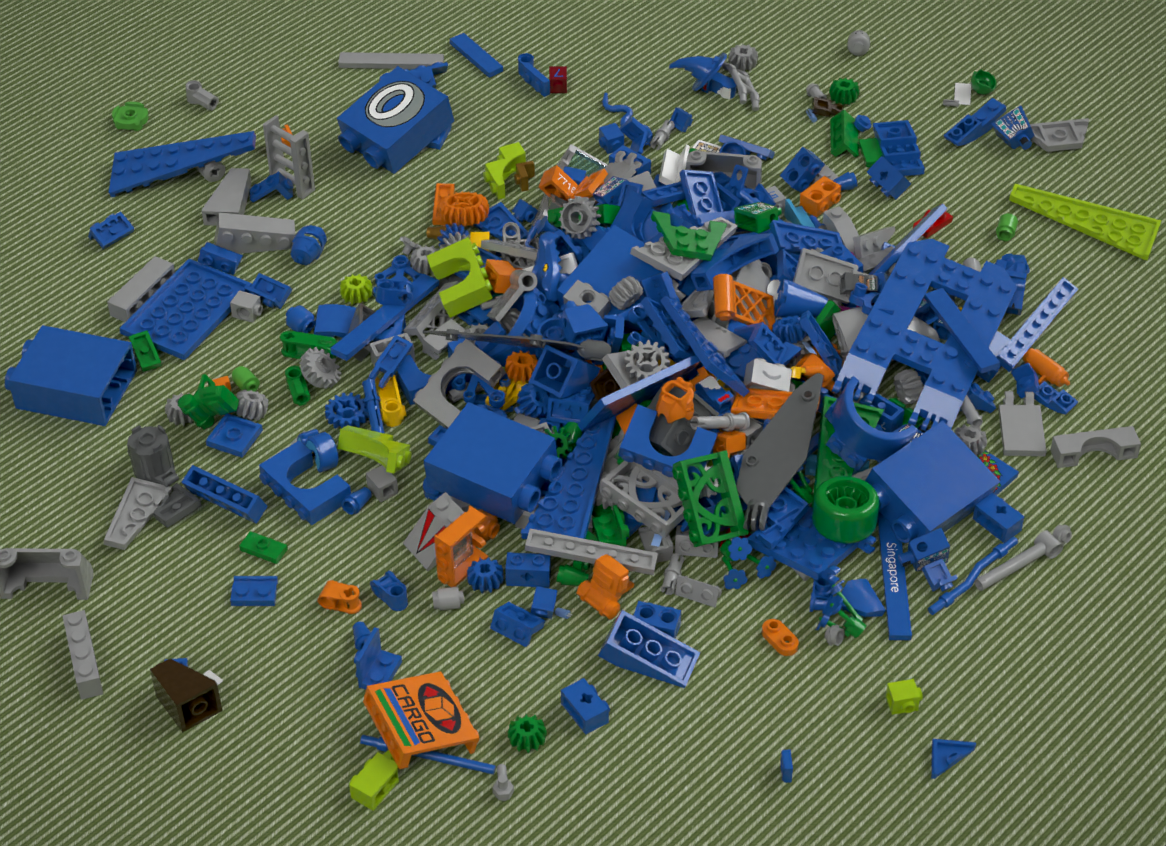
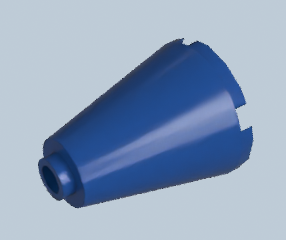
[774,279,828,318]

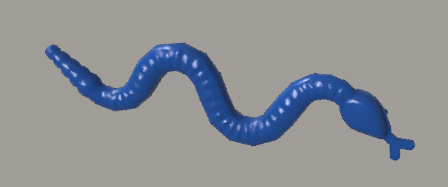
[602,93,653,146]

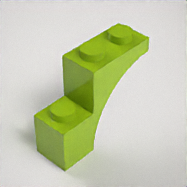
[483,142,526,200]

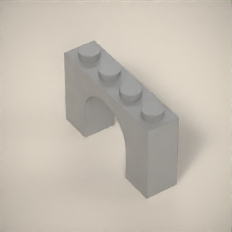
[413,339,506,429]

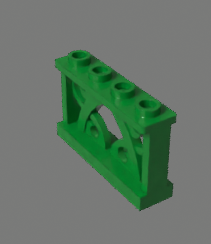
[672,450,749,547]

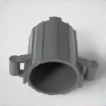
[127,425,179,487]

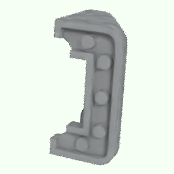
[686,150,762,189]
[0,548,94,600]

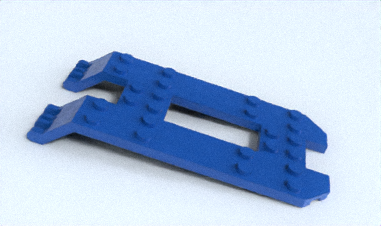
[832,239,1017,431]

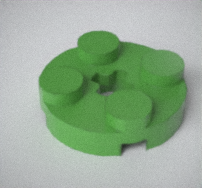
[112,102,149,131]

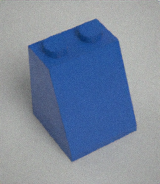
[529,344,601,398]

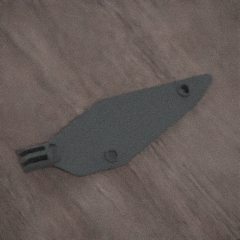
[423,329,611,361]
[736,373,823,531]

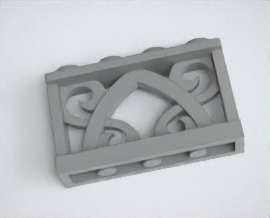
[599,460,699,538]

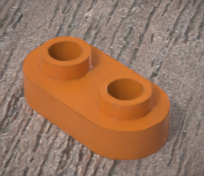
[762,619,799,656]

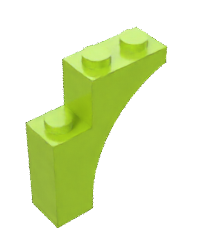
[337,425,412,474]

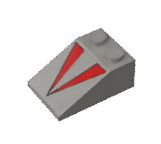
[403,492,465,571]

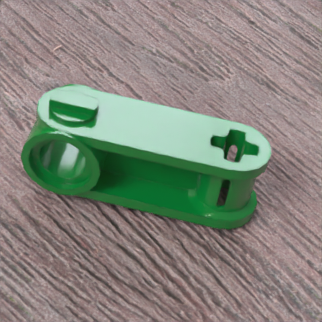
[280,331,338,359]

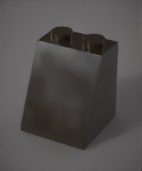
[150,659,223,733]

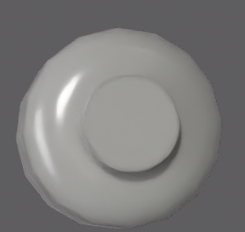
[847,30,870,56]

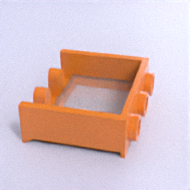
[434,506,488,587]

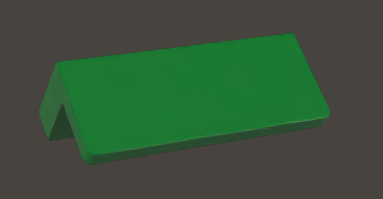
[830,110,859,157]

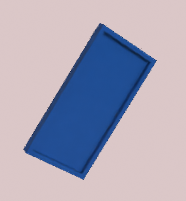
[577,354,701,431]

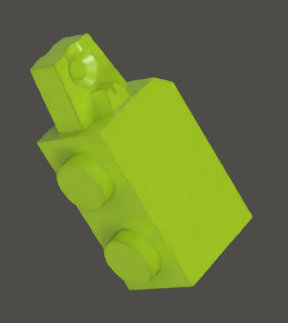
[349,750,399,811]

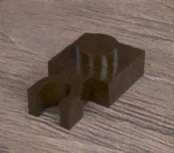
[812,97,843,117]

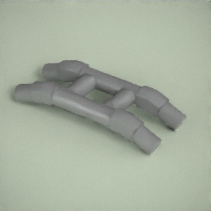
[722,62,760,111]

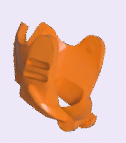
[656,377,694,423]

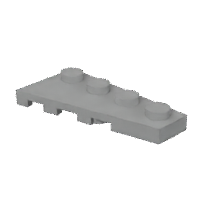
[104,477,172,550]

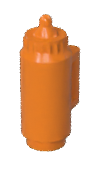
[1023,348,1070,387]

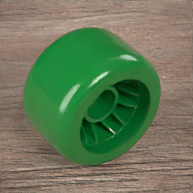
[812,476,879,544]

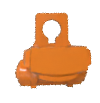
[576,554,634,620]

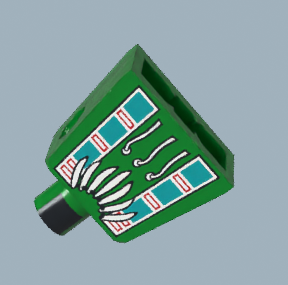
[734,202,782,233]

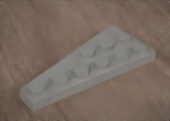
[630,217,737,281]

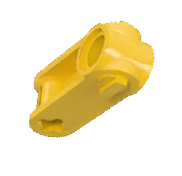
[375,375,406,427]

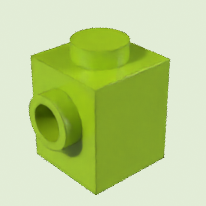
[885,679,923,715]

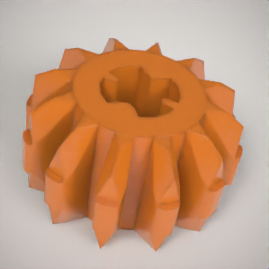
[505,350,538,384]

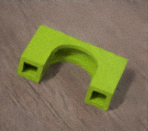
[427,237,493,318]

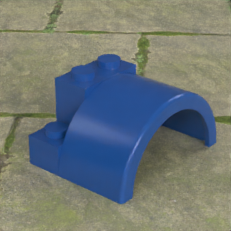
[825,376,918,472]

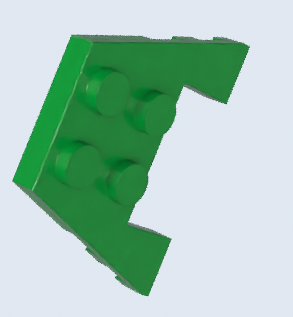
[651,211,727,261]

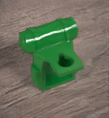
[178,374,239,430]

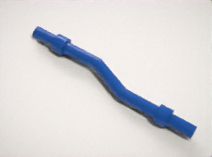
[928,536,1018,615]

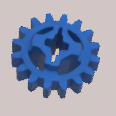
[325,392,369,429]

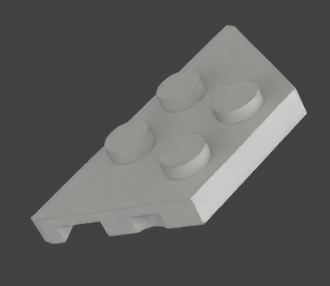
[1030,118,1089,152]

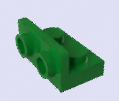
[592,505,629,547]

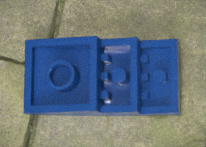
[873,120,925,176]

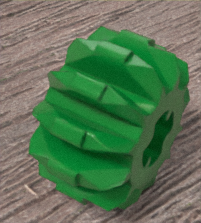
[829,78,860,105]
[544,426,574,459]
[507,714,547,754]

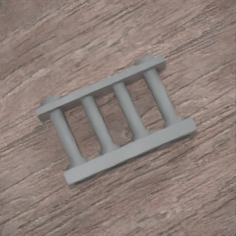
[263,115,315,200]

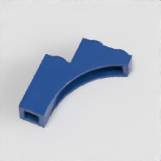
[690,233,779,291]

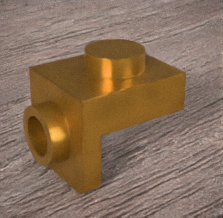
[514,161,535,192]

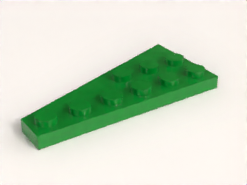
[812,396,884,508]

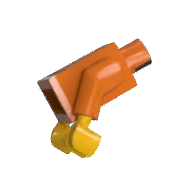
[790,353,835,395]

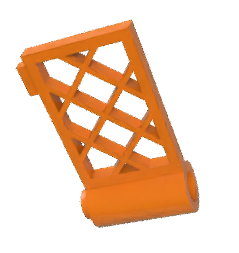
[713,274,775,331]

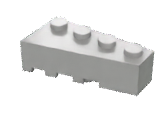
[214,213,295,254]

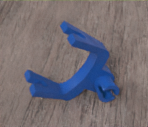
[849,283,894,315]

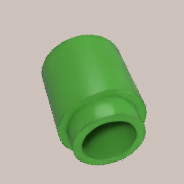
[996,213,1018,241]
[232,366,260,392]

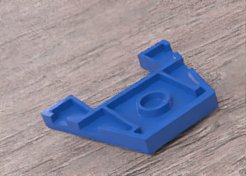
[725,319,802,382]
[720,487,809,550]

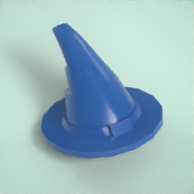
[669,53,727,91]

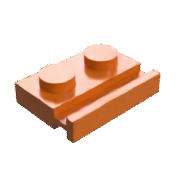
[569,168,608,199]

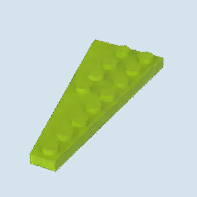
[1009,184,1162,261]

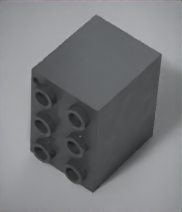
[648,383,719,456]

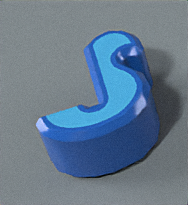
[297,429,339,472]

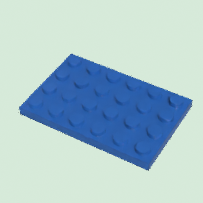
[120,259,252,360]

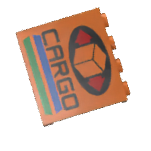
[363,671,479,769]

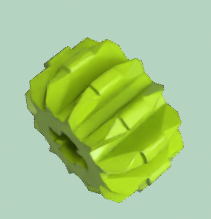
[340,274,372,305]

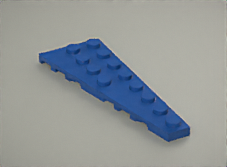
[109,131,256,197]
[521,415,617,539]

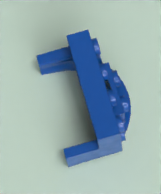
[487,287,560,367]

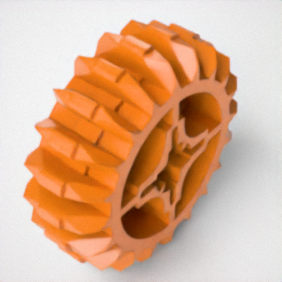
[438,191,489,227]

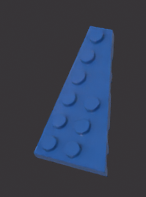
[660,295,750,397]

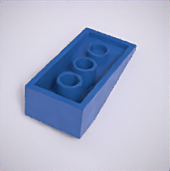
[598,610,700,688]

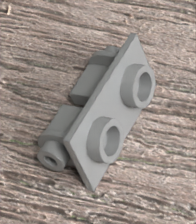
[675,575,722,607]

